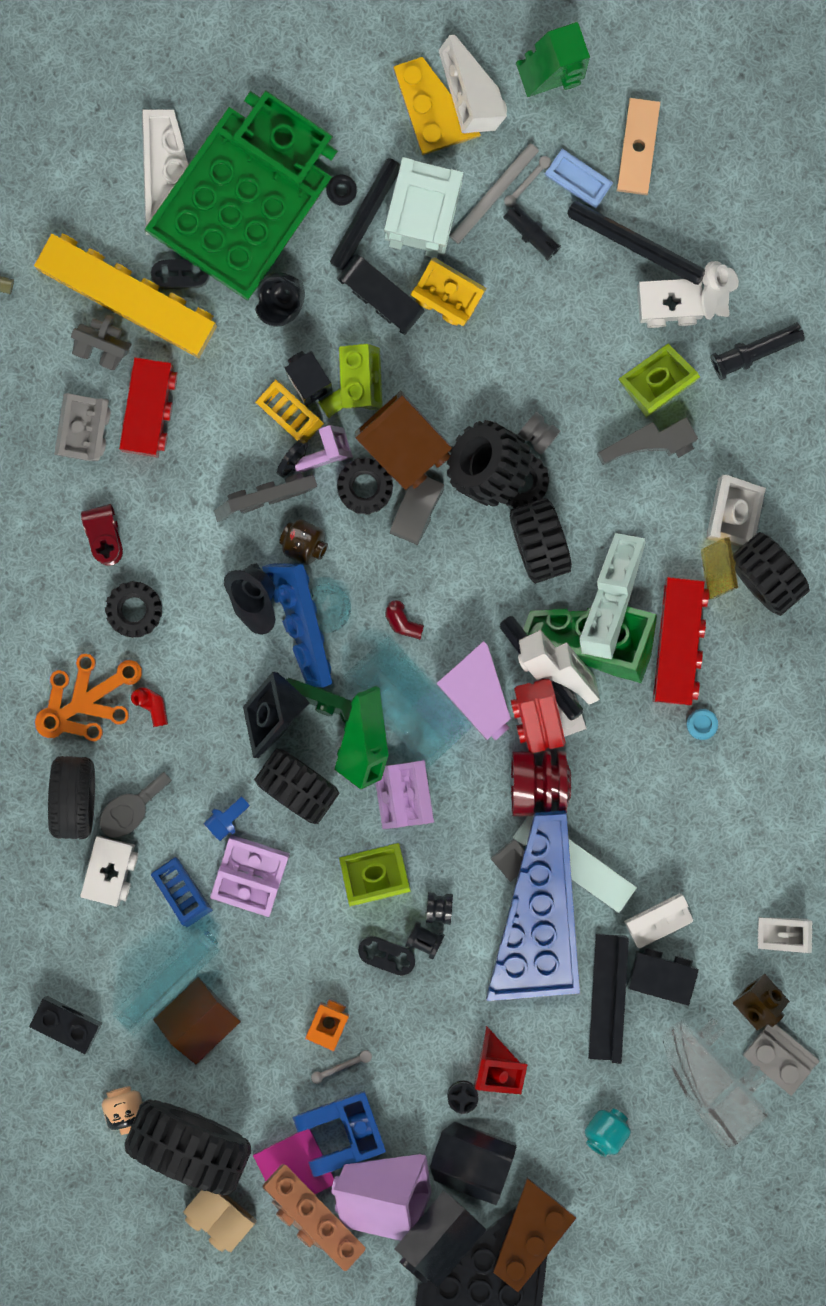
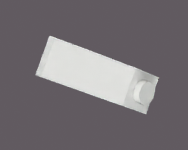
[439,35,507,133]

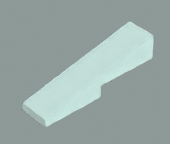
[580,533,645,659]
[513,816,637,913]

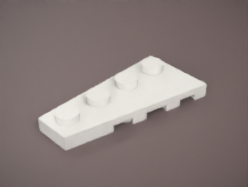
[142,110,188,235]

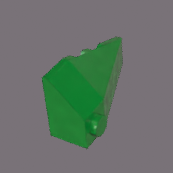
[523,606,657,683]

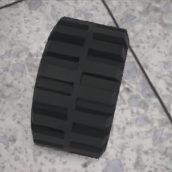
[446,420,531,507]
[510,498,572,584]
[730,532,810,616]
[254,748,340,824]

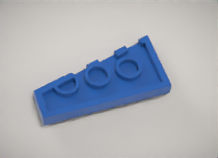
[262,563,333,687]

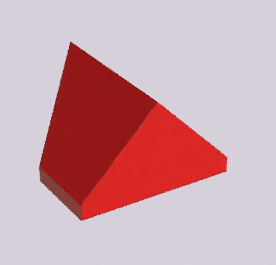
[474,1026,528,1095]

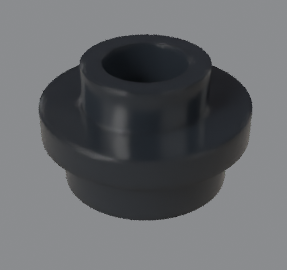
[326,174,357,206]

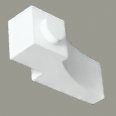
[518,630,600,704]

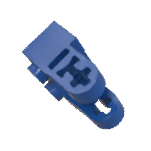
[292,1091,386,1177]

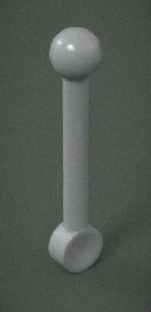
[504,156,551,208]
[311,1050,372,1084]

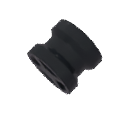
[426,892,453,925]
[447,1080,479,1114]

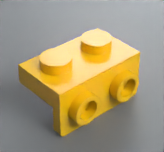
[410,257,487,326]

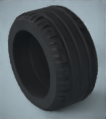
[48,756,95,839]

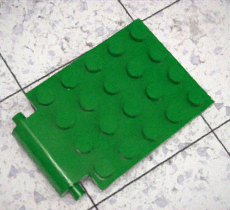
[145,90,338,301]

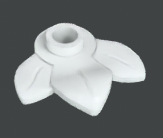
[701,261,739,319]

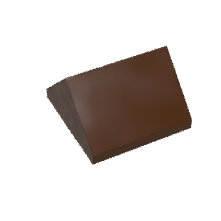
[153,977,241,1065]

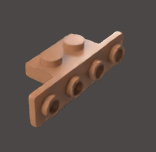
[263,1164,365,1271]

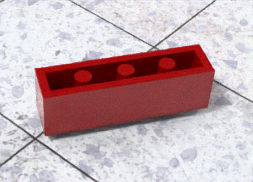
[652,577,709,706]

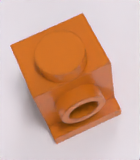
[305,999,349,1051]

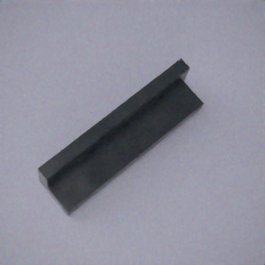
[588,934,629,1064]

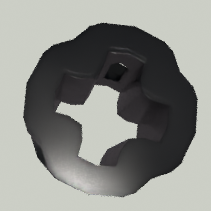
[405,921,445,960]

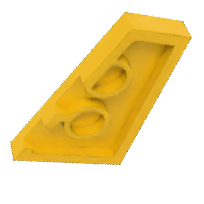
[393,57,481,155]

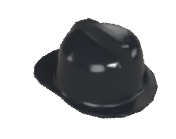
[224,563,276,635]

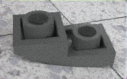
[390,477,444,545]

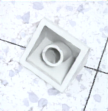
[706,475,766,546]

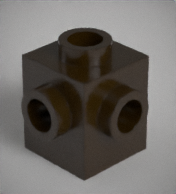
[732,974,790,1031]

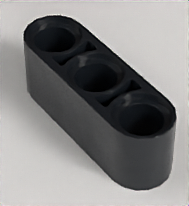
[337,254,425,335]

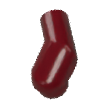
[385,600,424,640]

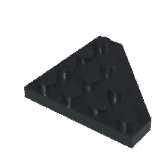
[415,1205,548,1306]

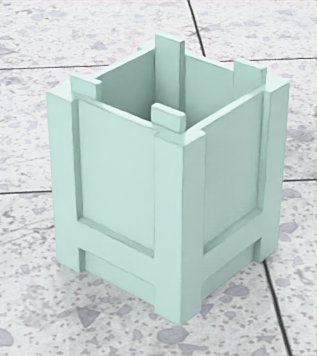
[384,157,463,258]

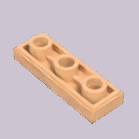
[617,98,660,195]

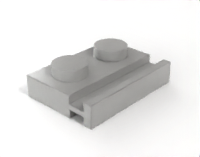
[743,1025,820,1096]

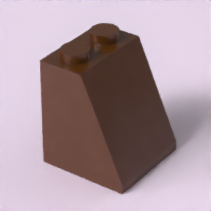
[355,390,452,490]

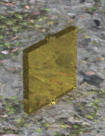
[701,537,738,600]

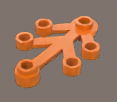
[35,654,142,741]

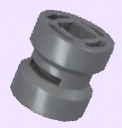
[518,412,560,455]

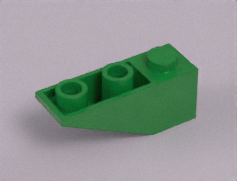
[334,686,389,790]

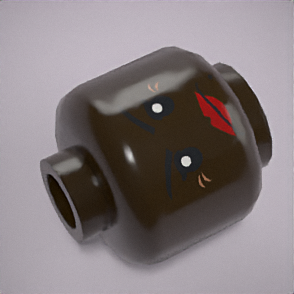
[279,519,328,565]

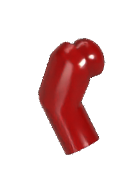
[131,687,168,727]

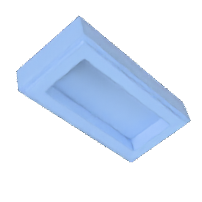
[545,149,613,209]

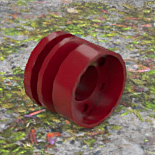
[511,751,571,816]

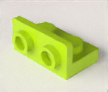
[339,344,383,410]

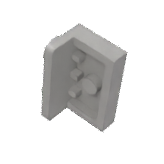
[54,393,111,461]

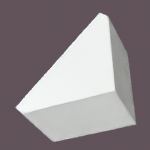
[758,917,812,953]

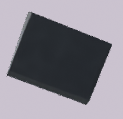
[243,672,310,759]

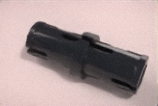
[503,204,561,261]

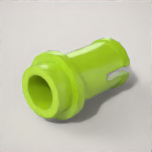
[318,384,343,419]

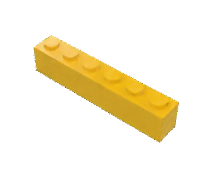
[34,233,217,359]

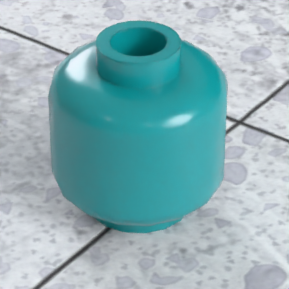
[584,1108,631,1157]

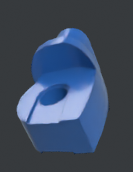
[204,796,250,841]

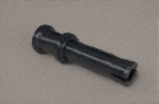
[710,322,805,380]

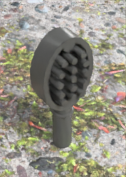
[100,772,172,837]

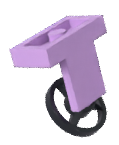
[276,425,353,478]

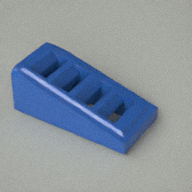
[151,857,213,927]

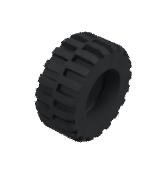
[124,1099,252,1195]

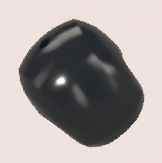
[255,273,305,327]

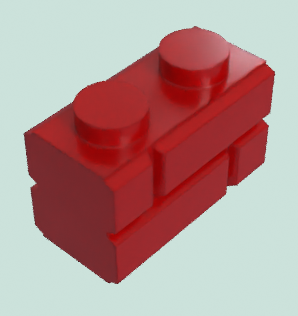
[510,679,566,754]

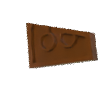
[493,1177,577,1292]

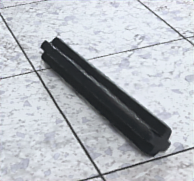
[330,158,401,270]
[500,616,583,721]

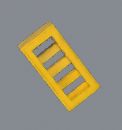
[255,380,324,442]

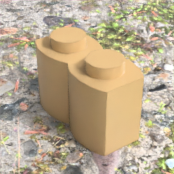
[183,1190,257,1253]

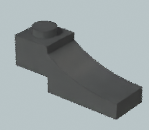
[597,417,698,465]

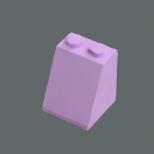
[436,641,511,740]
[332,1154,431,1241]

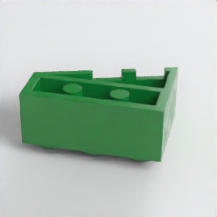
[516,22,590,97]

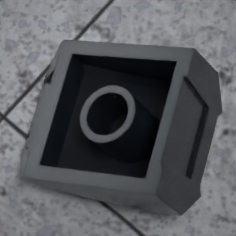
[429,1121,517,1205]

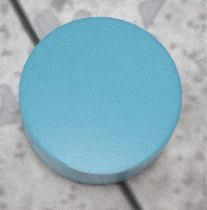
[686,709,718,740]

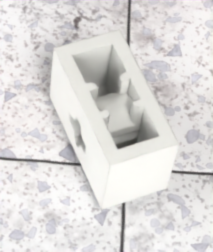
[637,279,704,328]
[80,836,139,907]

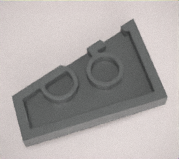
[214,473,318,522]

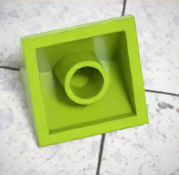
[618,344,700,418]
[339,843,411,907]

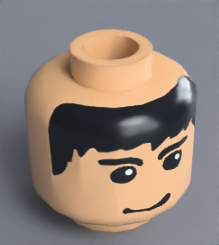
[102,1086,143,1135]

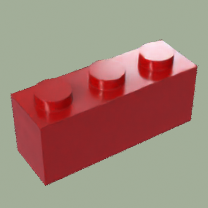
[119,357,178,458]

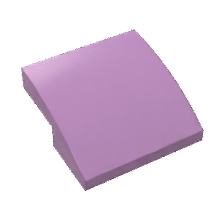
[376,760,434,829]
[210,835,290,917]

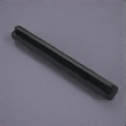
[567,201,705,285]

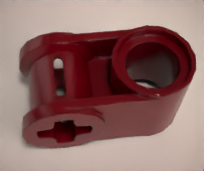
[81,504,123,566]

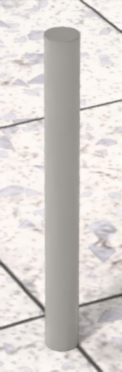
[449,143,539,244]

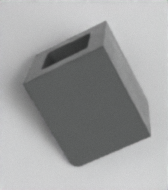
[490,838,524,882]

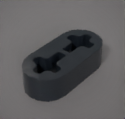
[151,259,210,289]
[358,936,415,976]

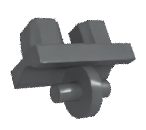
[71,315,132,370]

